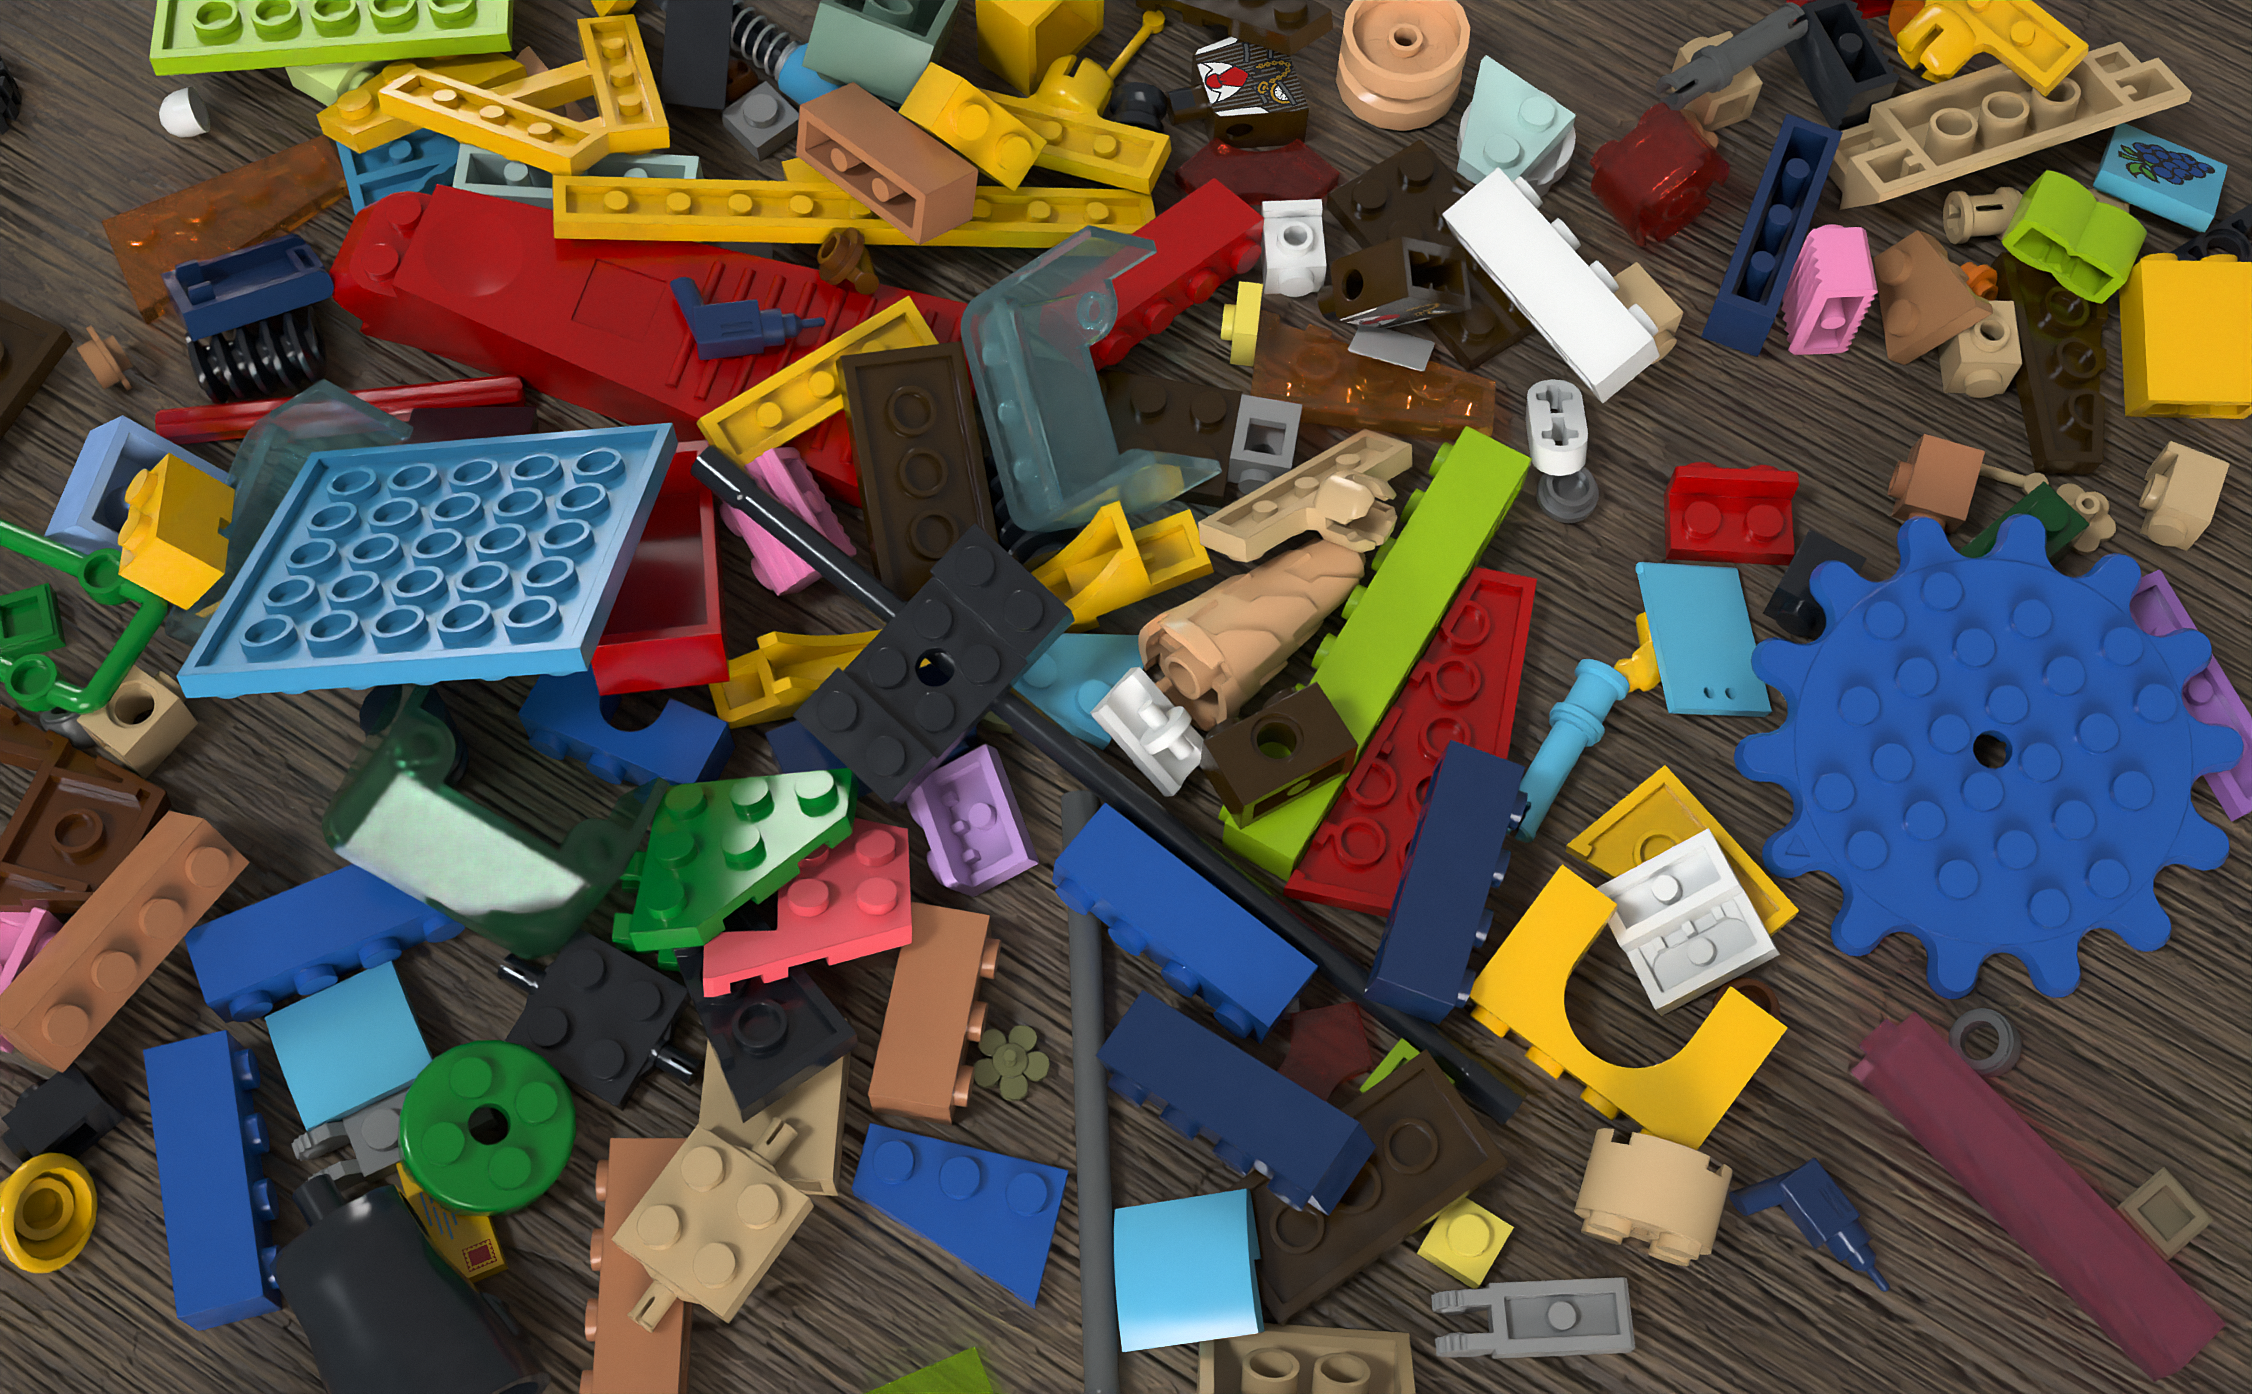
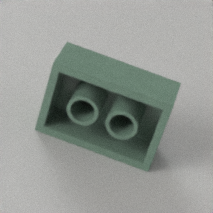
[802,0,962,107]

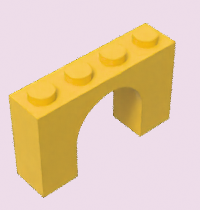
[1468,864,1788,1150]

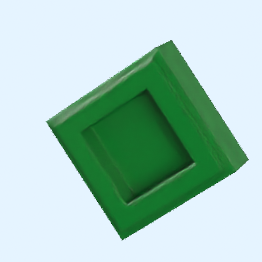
[0,583,66,660]

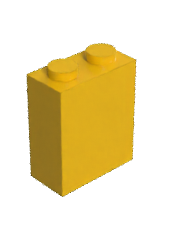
[2119,253,2252,419]

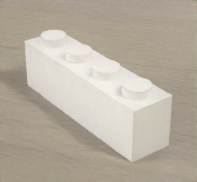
[1442,167,1660,404]

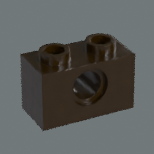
[1200,681,1358,830]

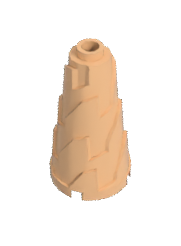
[1138,537,1366,731]

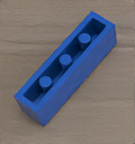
[1052,803,1318,1045]
[184,829,480,1023]
[143,1030,283,1331]

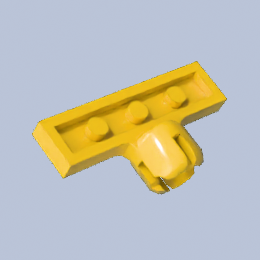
[1897,0,2089,97]
[976,54,1171,195]

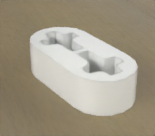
[1526,379,1588,476]

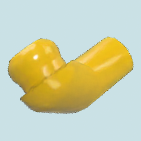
[1614,612,1661,693]

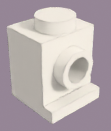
[1261,199,1327,297]

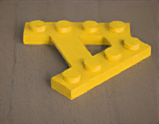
[378,14,670,176]

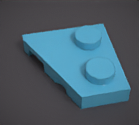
[1013,633,1144,750]

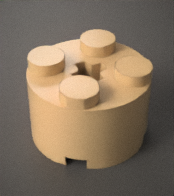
[1574,1128,1733,1266]

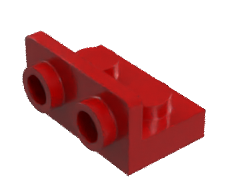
[1664,462,1799,566]

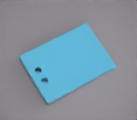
[1635,562,1772,717]

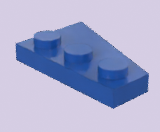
[851,1123,1068,1309]

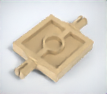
[611,1117,814,1333]

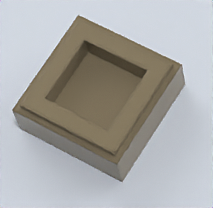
[2109,1167,2214,1267]

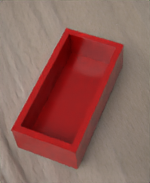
[591,440,730,696]

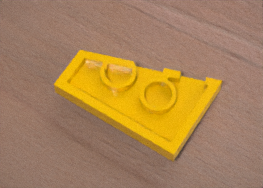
[316,52,528,154]
[1565,765,1799,937]

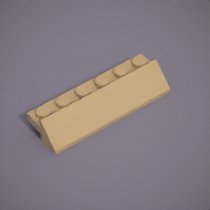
[1828,41,2192,210]

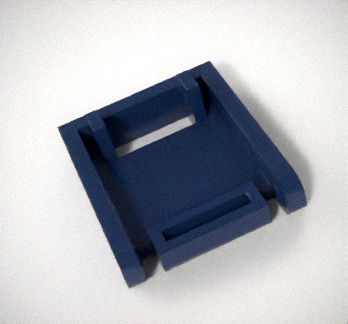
[160,234,334,342]

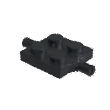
[497,927,704,1111]

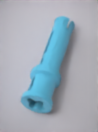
[1506,659,1630,843]

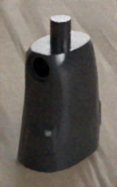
[269,1174,551,1394]

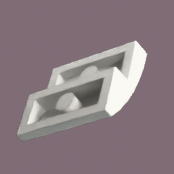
[1596,828,1780,1016]

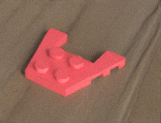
[703,818,912,997]

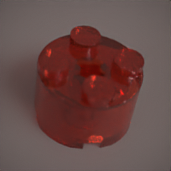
[1590,103,1730,247]

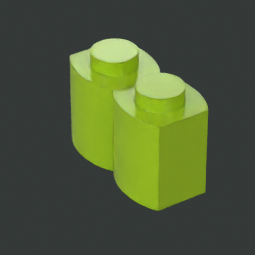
[2001,170,2147,304]

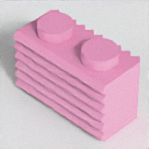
[1781,224,1878,355]
[719,447,856,596]

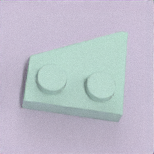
[1457,55,1576,185]

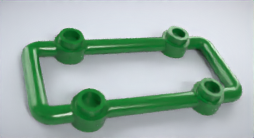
[0,518,169,714]

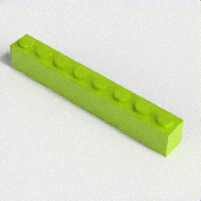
[1218,426,1532,882]

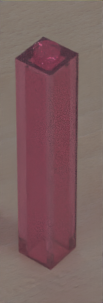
[1851,1012,2226,1382]

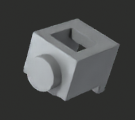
[1227,394,1302,495]

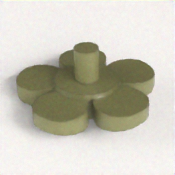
[973,1025,1050,1101]

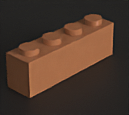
[0,811,250,1073]
[579,1138,694,1394]

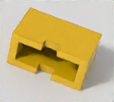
[898,62,1047,192]
[117,453,235,610]

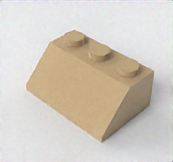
[1196,1323,1416,1394]

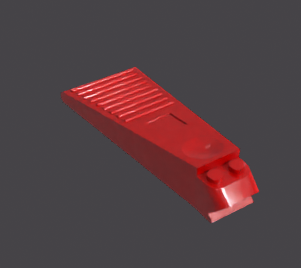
[329,184,996,509]

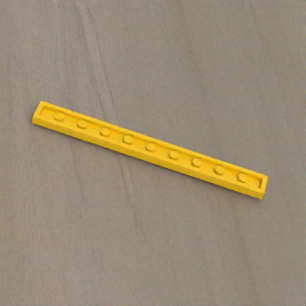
[552,175,1156,249]

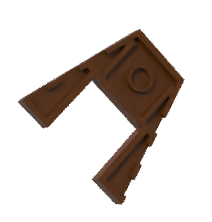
[0,703,172,913]

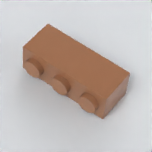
[796,82,978,245]
[868,901,1001,1126]

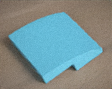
[265,960,434,1132]
[1114,1188,1265,1352]

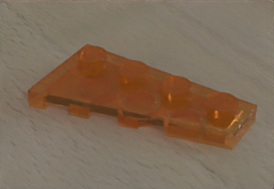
[101,134,349,325]
[1250,309,1496,440]

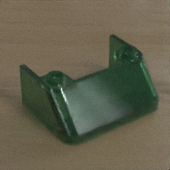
[322,683,670,959]

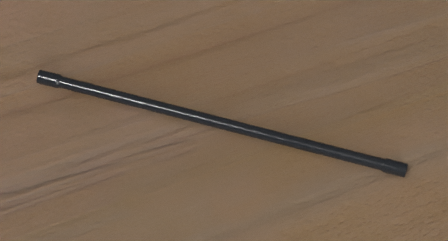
[690,445,1528,1126]

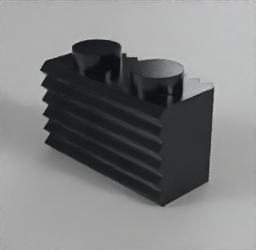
[1784,0,1900,131]

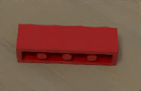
[1038,178,1265,378]

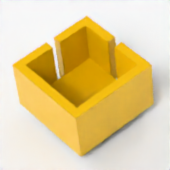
[975,0,1104,97]

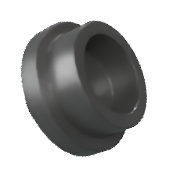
[1536,467,1599,523]

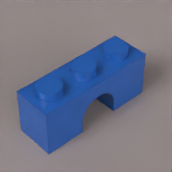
[518,664,735,803]

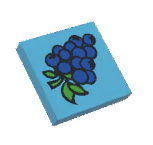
[2093,123,2228,233]

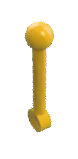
[1106,10,1165,92]

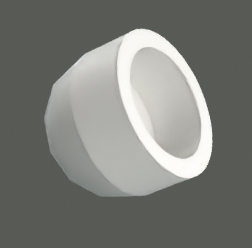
[159,86,210,138]

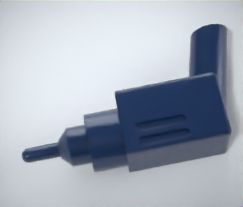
[670,277,826,360]
[1729,1158,1890,1292]

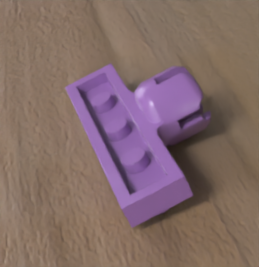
[2130,569,2252,822]

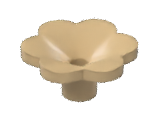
[2056,483,2116,555]

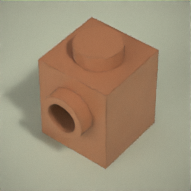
[1887,434,1985,534]

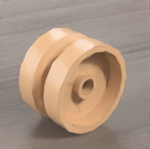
[1336,0,1470,131]

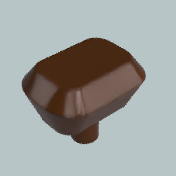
[726,60,758,101]

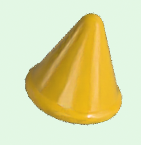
[0,1153,98,1273]

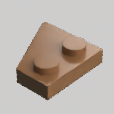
[1874,230,1993,365]

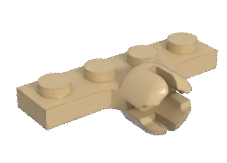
[1198,429,1412,563]

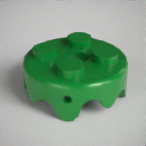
[398,1040,576,1216]

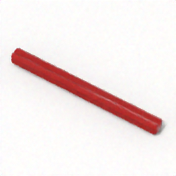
[155,374,526,445]

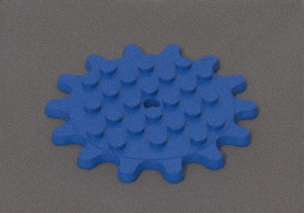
[1733,514,2244,999]

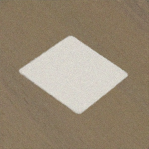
[1348,325,1435,371]

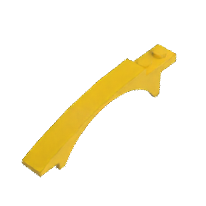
[708,500,1214,729]

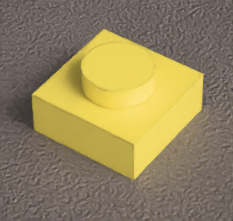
[1220,281,1263,366]
[1417,1197,1514,1289]

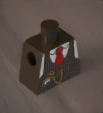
[1165,37,1309,150]
[1317,236,1472,328]

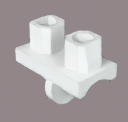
[1090,666,1204,797]

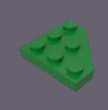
[629,768,859,952]

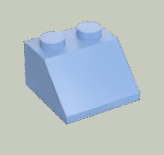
[44,415,233,555]

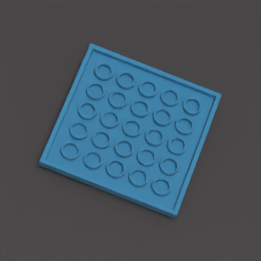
[176,423,678,699]

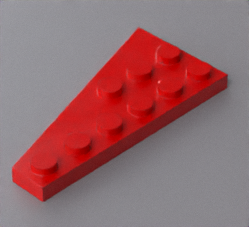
[1282,567,1537,918]

